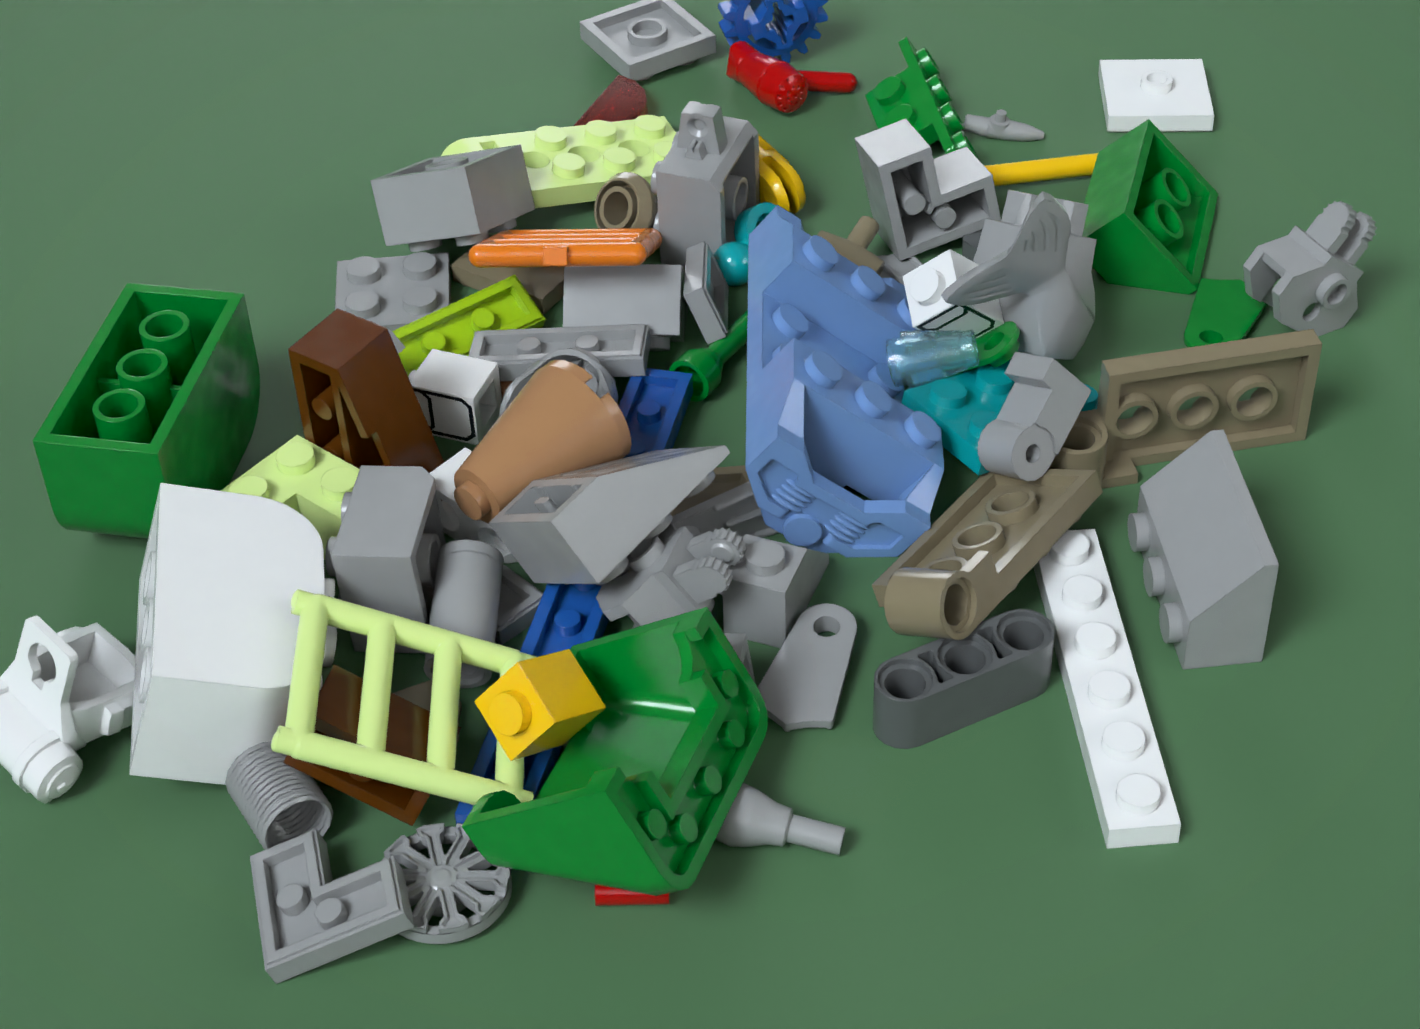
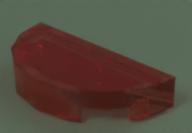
[573,75,648,126]

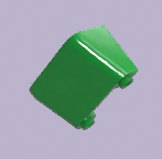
[462,607,768,896]

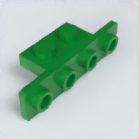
[865,36,978,158]

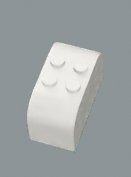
[129,483,337,785]

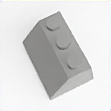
[1127,429,1279,670]

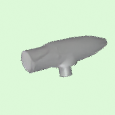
[963,109,1044,142]

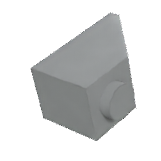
[722,534,829,648]

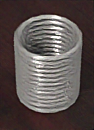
[225,741,334,850]

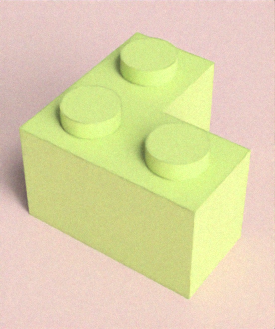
[220,435,360,560]

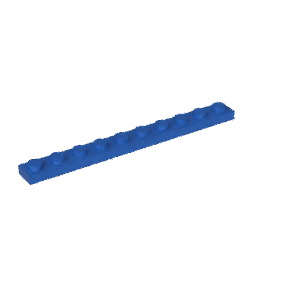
[455,368,693,824]

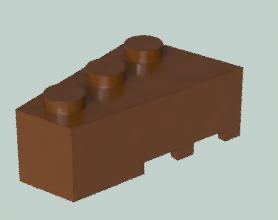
[288,308,444,502]

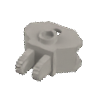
[1243,200,1377,337]
[596,522,747,628]

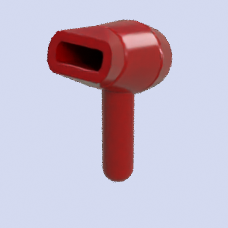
[726,41,857,113]

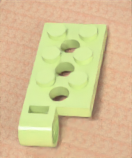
[441,115,676,208]

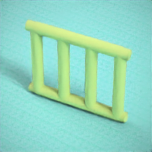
[271,589,537,805]

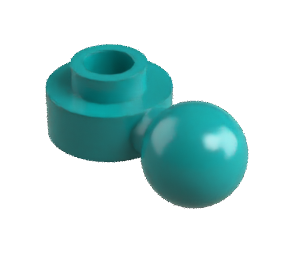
[714,202,777,286]

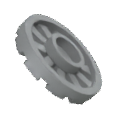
[382,823,513,944]

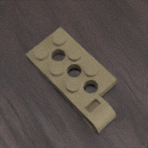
[1049,329,1322,489]
[872,469,1103,640]

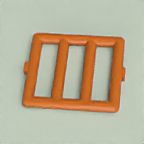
[468,228,662,268]

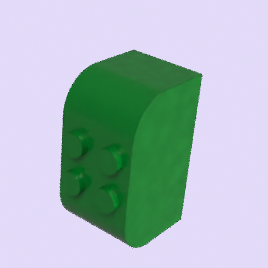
[33,283,260,539]

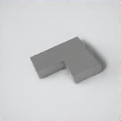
[250,829,414,984]

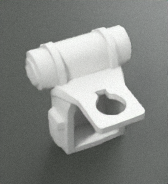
[0,615,135,804]

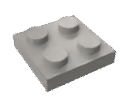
[580,0,716,83]
[335,252,451,331]

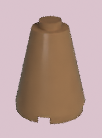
[454,360,632,523]

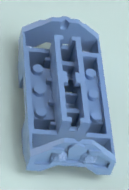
[745,205,944,557]

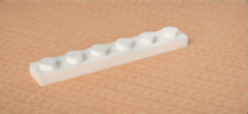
[1034,529,1181,849]

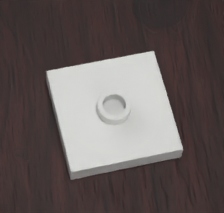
[1098,59,1214,132]

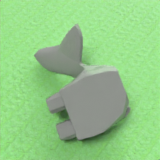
[941,189,1097,360]

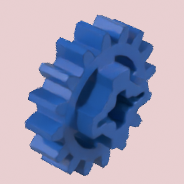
[718,0,828,63]

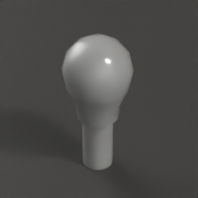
[716,783,846,855]

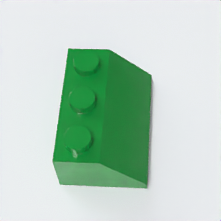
[1082,119,1219,295]

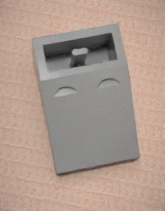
[488,445,730,585]

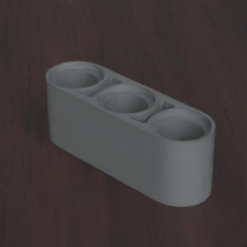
[873,609,1055,749]

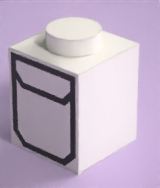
[903,249,1004,349]
[408,349,502,445]

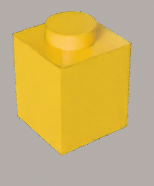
[474,649,606,761]

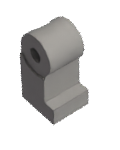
[978,352,1092,481]

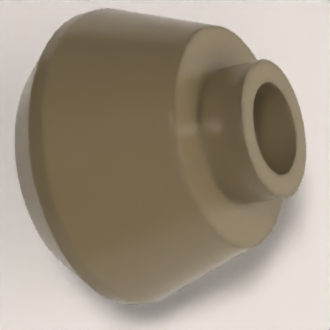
[594,172,658,229]

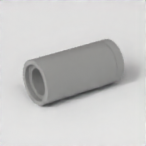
[424,539,504,688]

